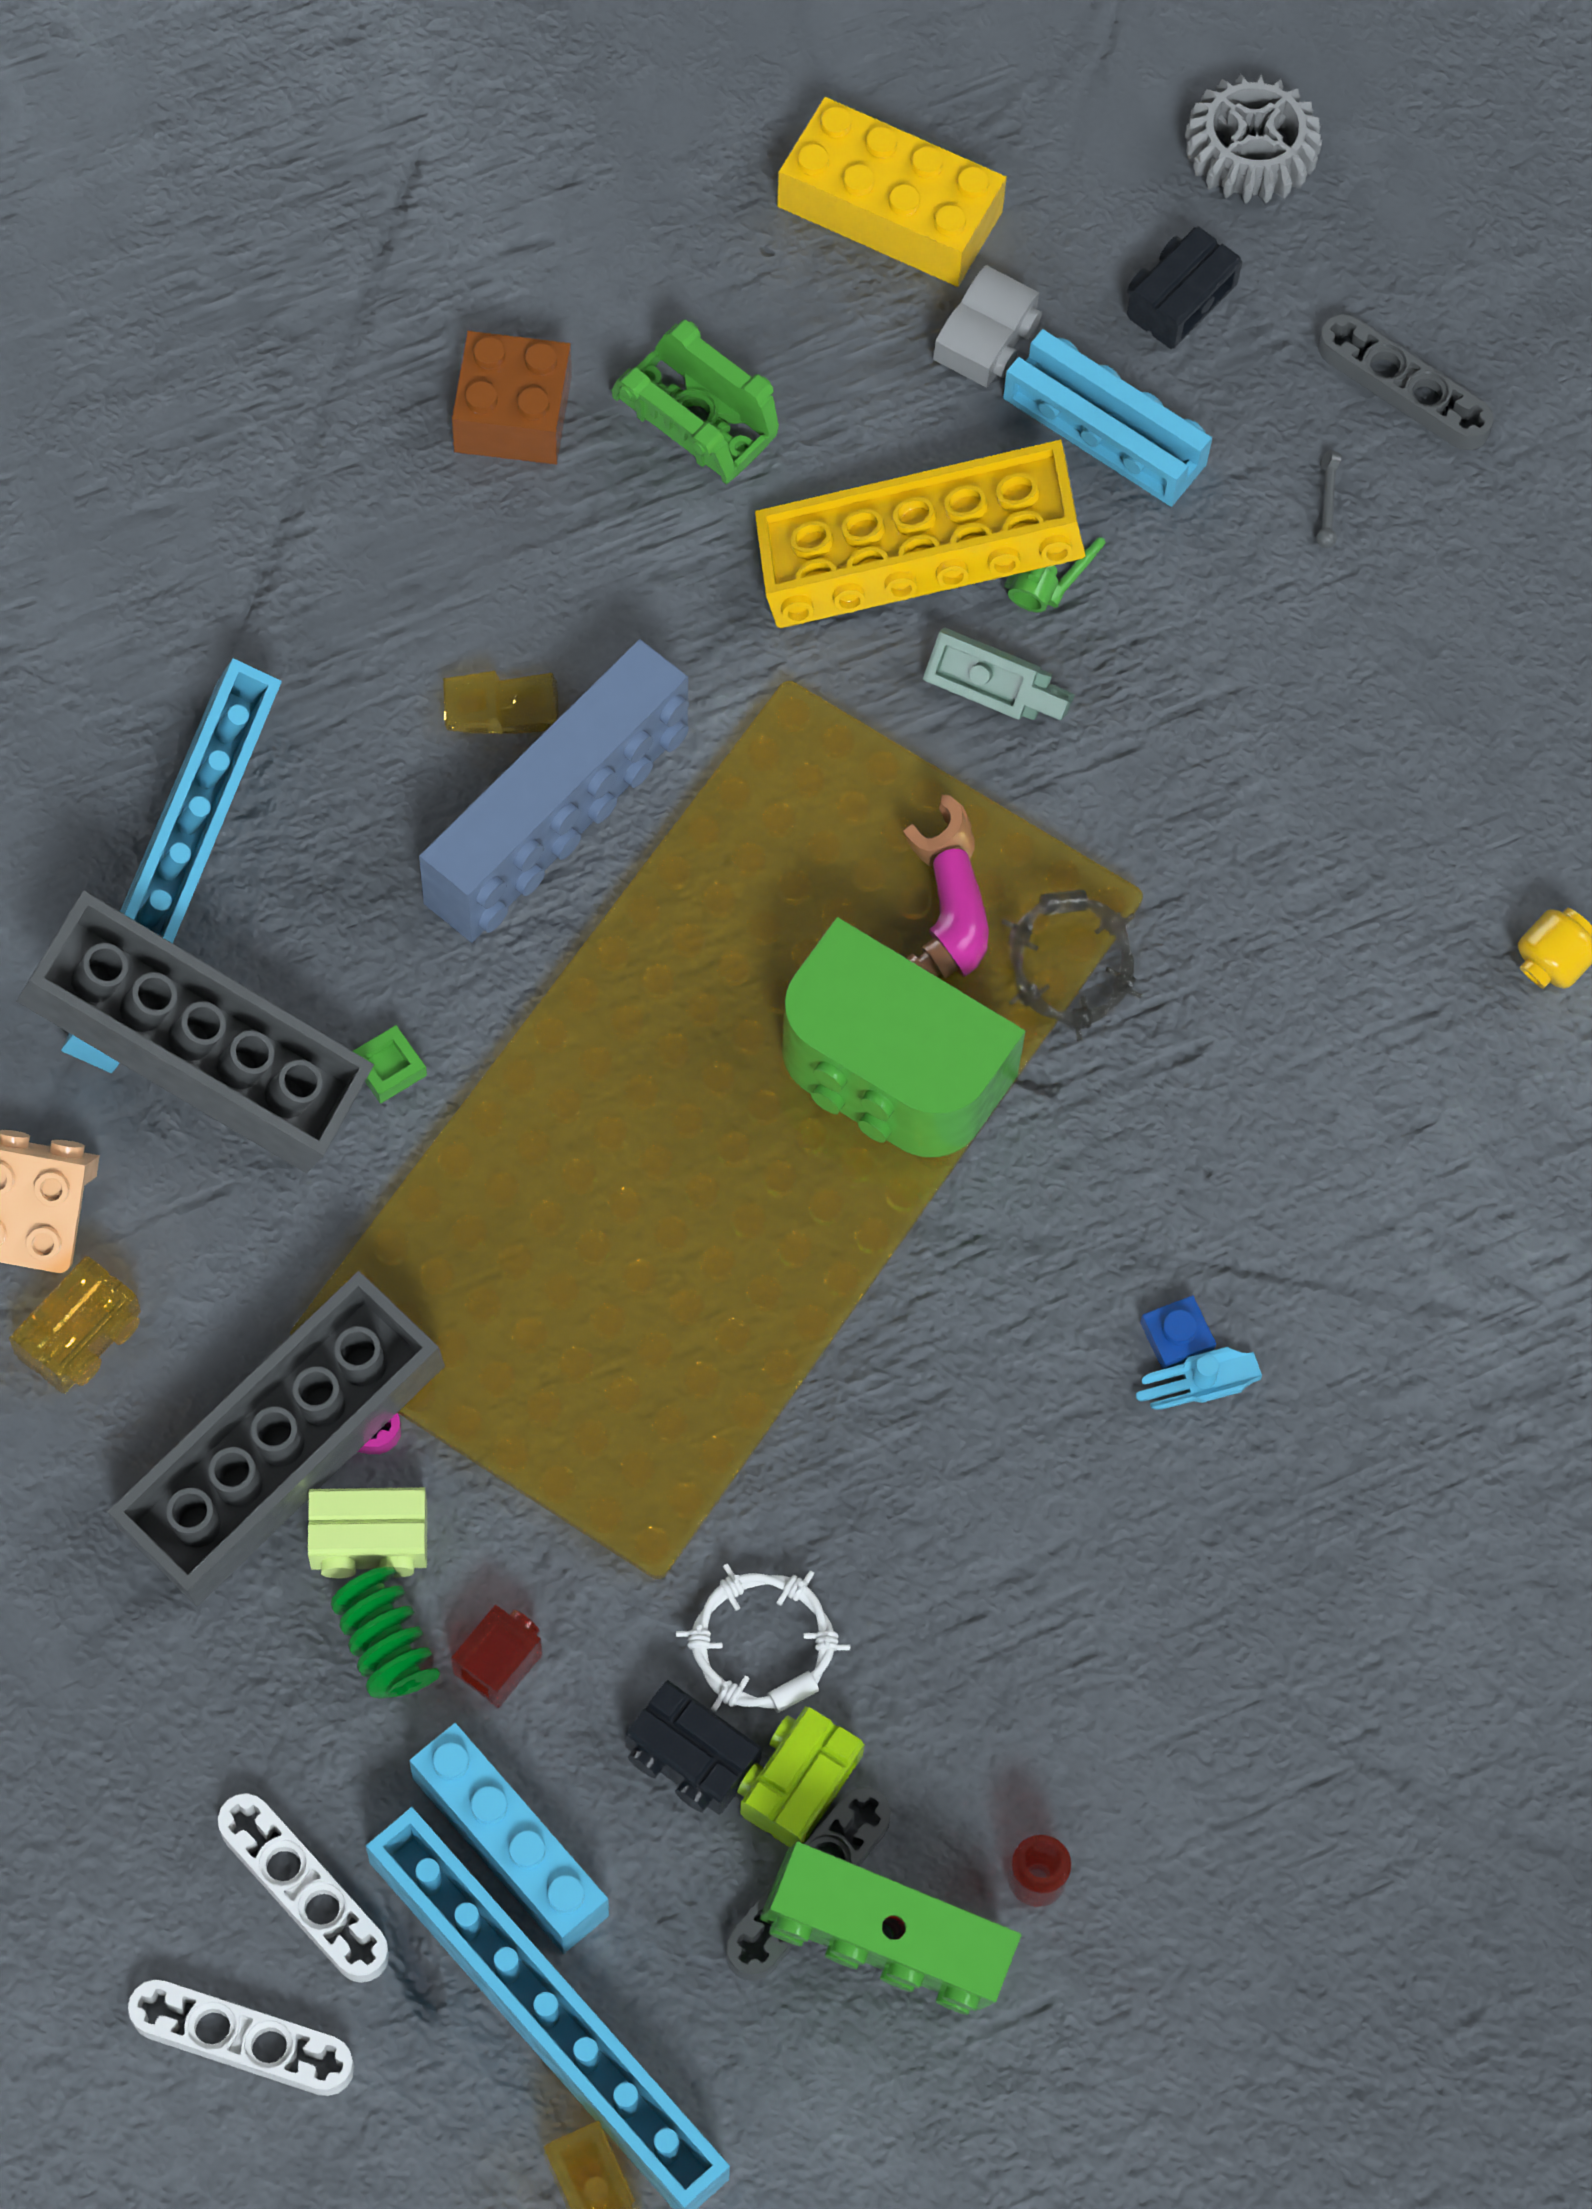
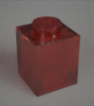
[451,1604,542,1708]

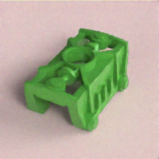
[611,319,779,485]

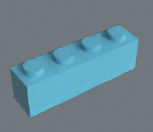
[409,1723,609,1954]

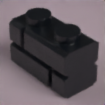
[1127,226,1242,349]
[625,1680,762,1815]

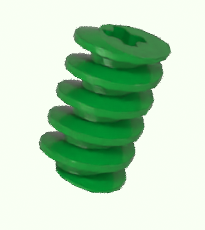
[330,1566,441,1699]

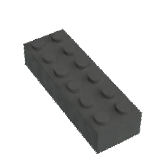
[16,890,374,1174]
[108,1271,445,1607]

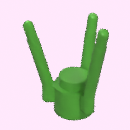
[1004,537,1105,612]

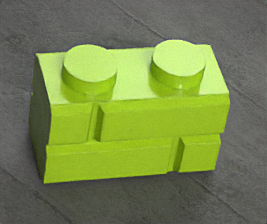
[737,1706,865,1848]

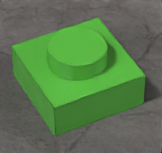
[353,1025,427,1104]

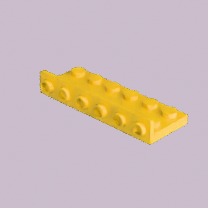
[755,439,1085,628]

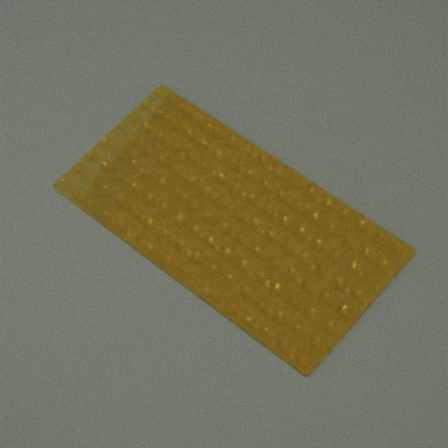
[290,681,1143,1579]

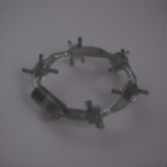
[1002,889,1142,1041]

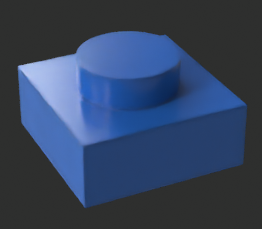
[1140,1295,1216,1369]

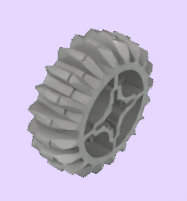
[1185,74,1322,205]

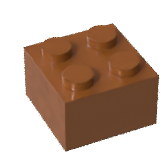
[452,331,572,465]

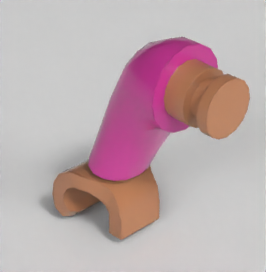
[903,795,989,979]

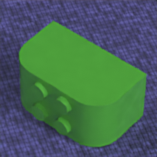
[782,917,1026,1157]

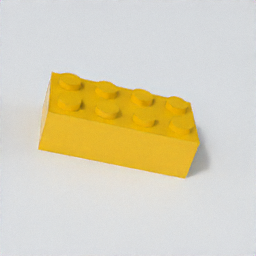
[777,97,1007,287]

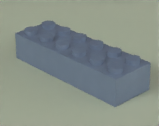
[419,639,689,943]

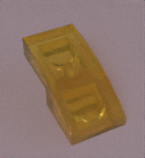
[443,671,559,734]

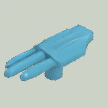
[1136,1347,1262,1410]

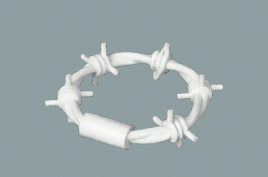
[676,1564,850,1713]

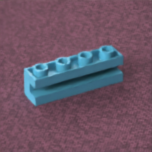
[1003,329,1212,507]

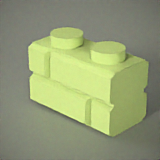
[308,1487,427,1578]

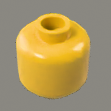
[1518,907,1592,989]

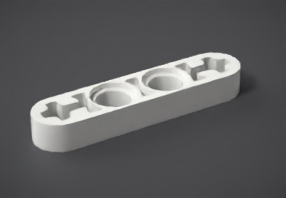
[218,1794,389,1983]
[128,1980,354,2096]

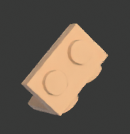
[0,1130,100,1273]

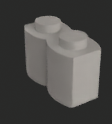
[933,265,1042,388]

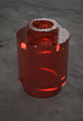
[1008,1835,1071,1907]

